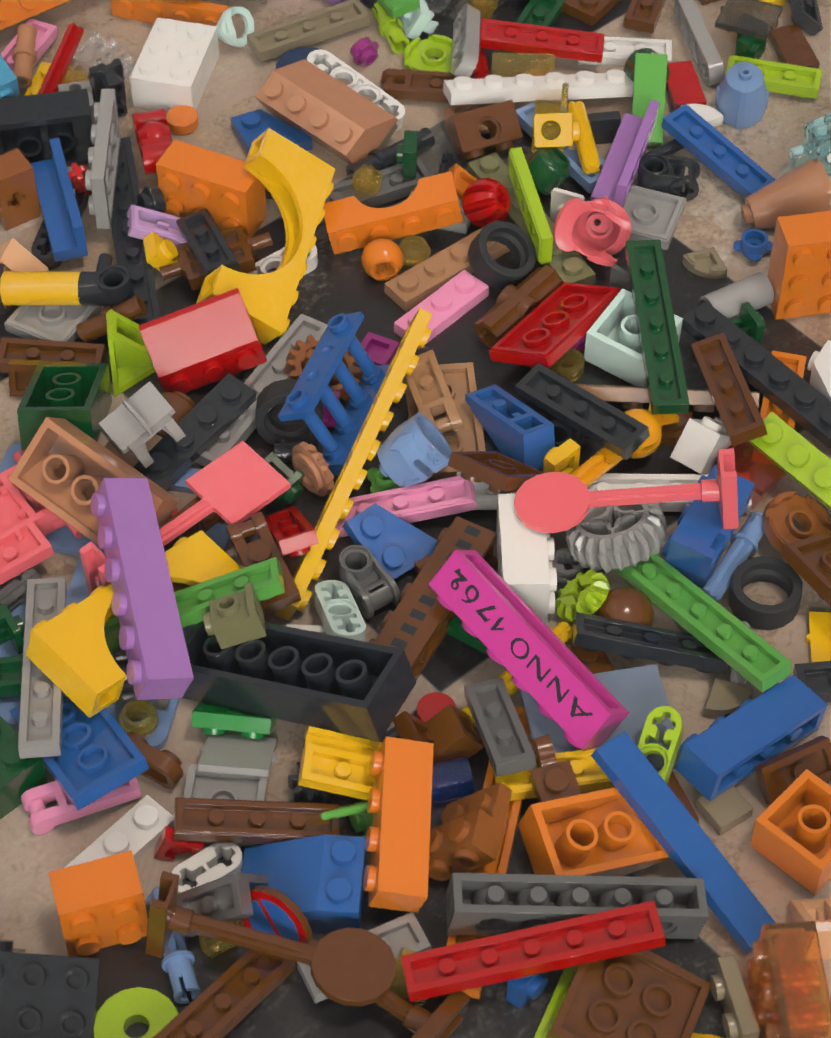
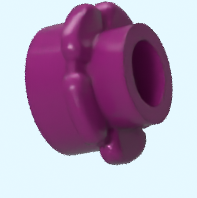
[350,37,379,66]

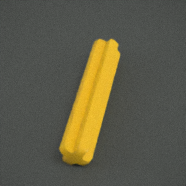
[567,100,601,175]

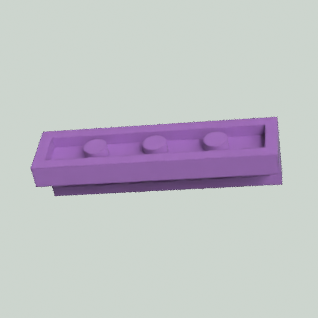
[590,100,660,208]

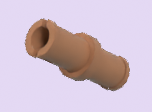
[12,24,37,88]

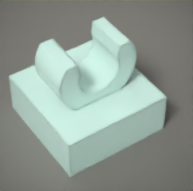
[399,0,439,39]

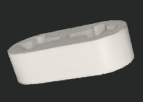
[172,842,243,894]

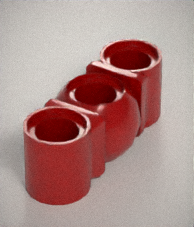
[132,109,173,175]

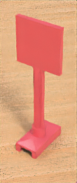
[79,441,291,594]

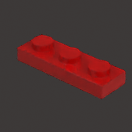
[264,506,319,557]

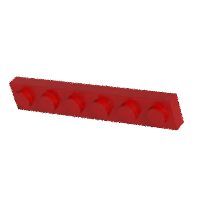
[401,901,666,1002]

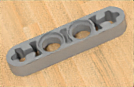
[674,0,724,86]
[450,3,480,77]

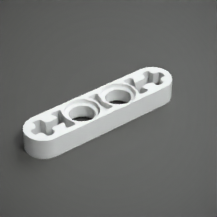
[307,49,405,131]

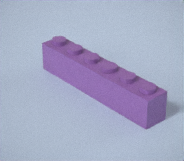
[91,478,194,700]

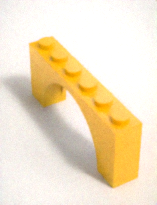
[196,128,335,344]
[25,530,242,718]

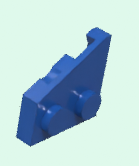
[231,109,312,154]
[342,503,437,581]

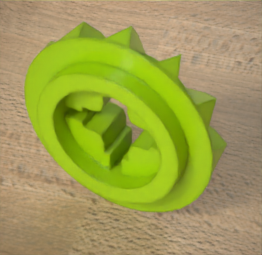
[555,569,610,622]

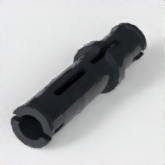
[346,127,435,180]

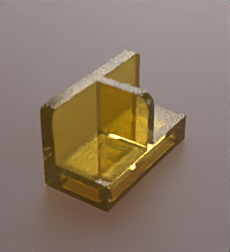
[531,83,569,154]

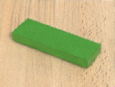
[632,53,668,147]

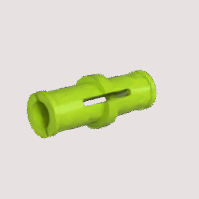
[371,2,410,54]

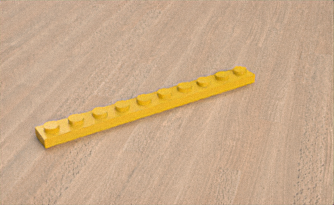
[275,307,433,621]

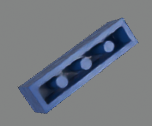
[676,674,828,801]

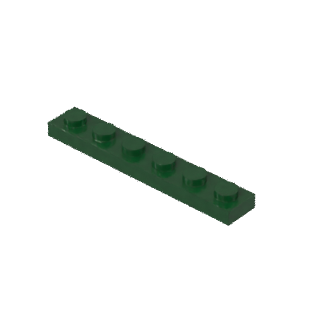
[625,239,690,415]

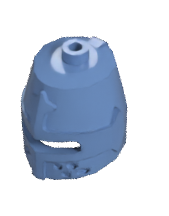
[715,62,770,129]
[377,412,453,488]

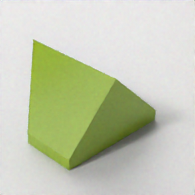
[106,309,156,398]

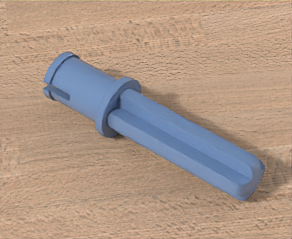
[702,511,765,603]
[148,887,201,1004]

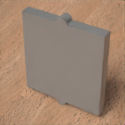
[198,734,277,777]

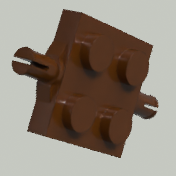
[159,225,273,291]

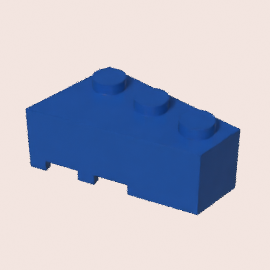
[661,465,755,589]

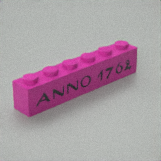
[428,550,629,750]

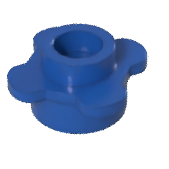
[733,229,773,262]

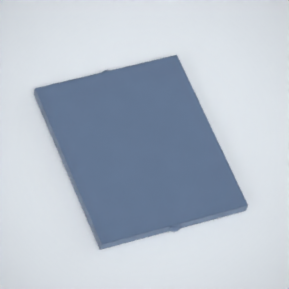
[519,664,681,771]

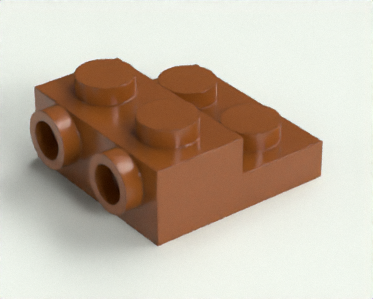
[428,782,512,882]

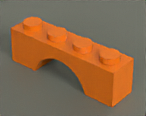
[323,171,464,255]

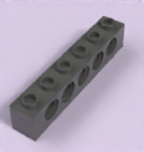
[445,873,709,939]

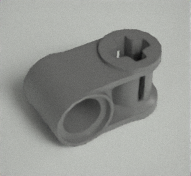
[339,545,401,619]

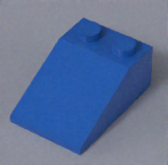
[235,834,367,933]

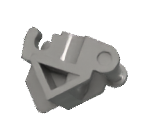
[98,381,186,468]

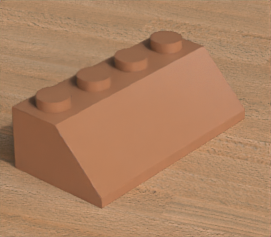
[255,59,398,164]
[8,417,179,546]

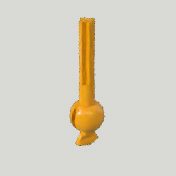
[570,405,679,488]

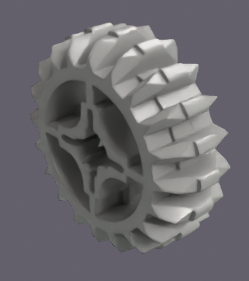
[566,503,667,573]

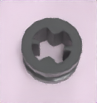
[551,548,584,585]

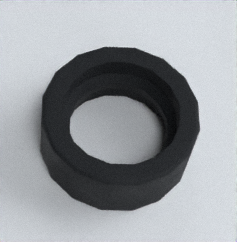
[468,221,536,289]
[255,379,324,445]
[728,556,803,630]

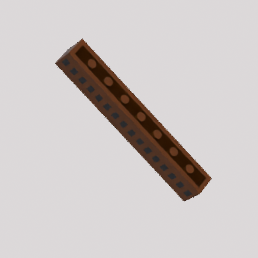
[303,516,497,748]

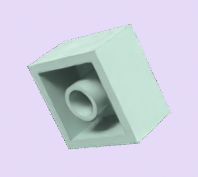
[584,288,683,387]

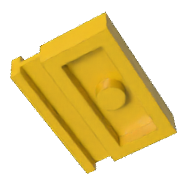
[298,726,382,801]

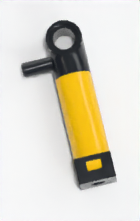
[0,253,135,313]

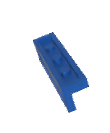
[30,138,88,262]

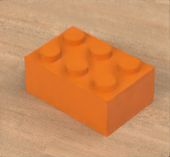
[156,139,267,238]
[767,211,831,320]

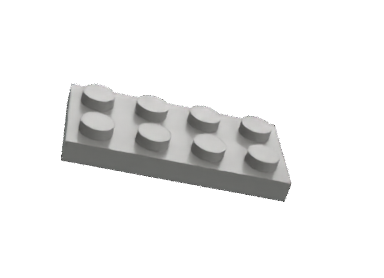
[85,89,121,229]

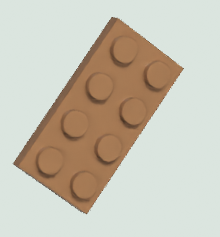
[403,362,486,484]

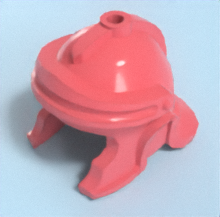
[553,196,631,267]

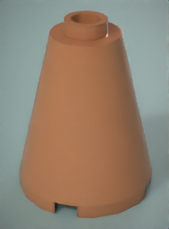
[741,158,831,229]

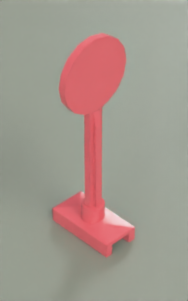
[514,448,739,533]

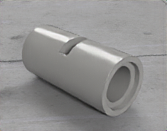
[698,272,774,320]

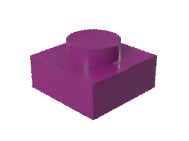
[357,332,400,366]

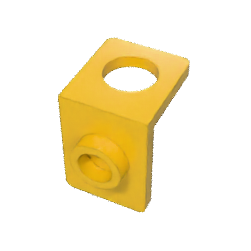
[534,113,580,150]

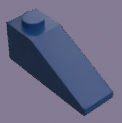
[465,385,555,470]

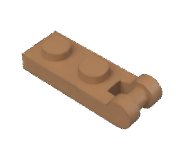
[405,349,464,433]

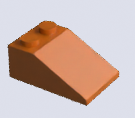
[518,787,670,876]

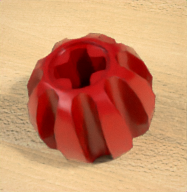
[462,178,511,227]

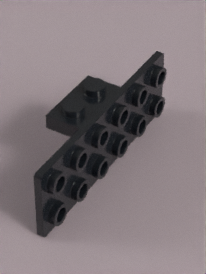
[0,939,101,1038]

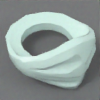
[216,6,255,47]

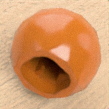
[361,239,403,280]

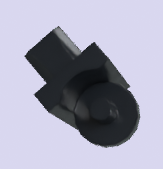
[88,58,128,118]

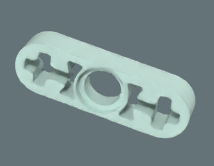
[315,580,366,642]

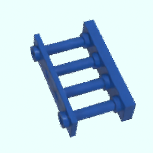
[278,312,390,476]

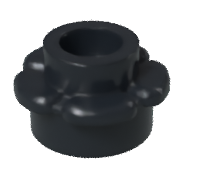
[137,186,165,213]

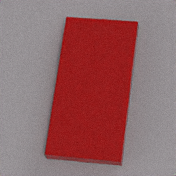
[489,282,621,369]

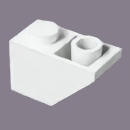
[670,416,738,474]

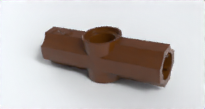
[474,265,562,347]

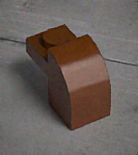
[393,704,484,774]

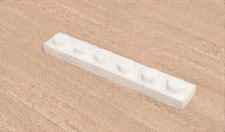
[443,69,634,105]

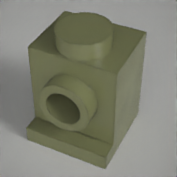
[203,582,267,649]

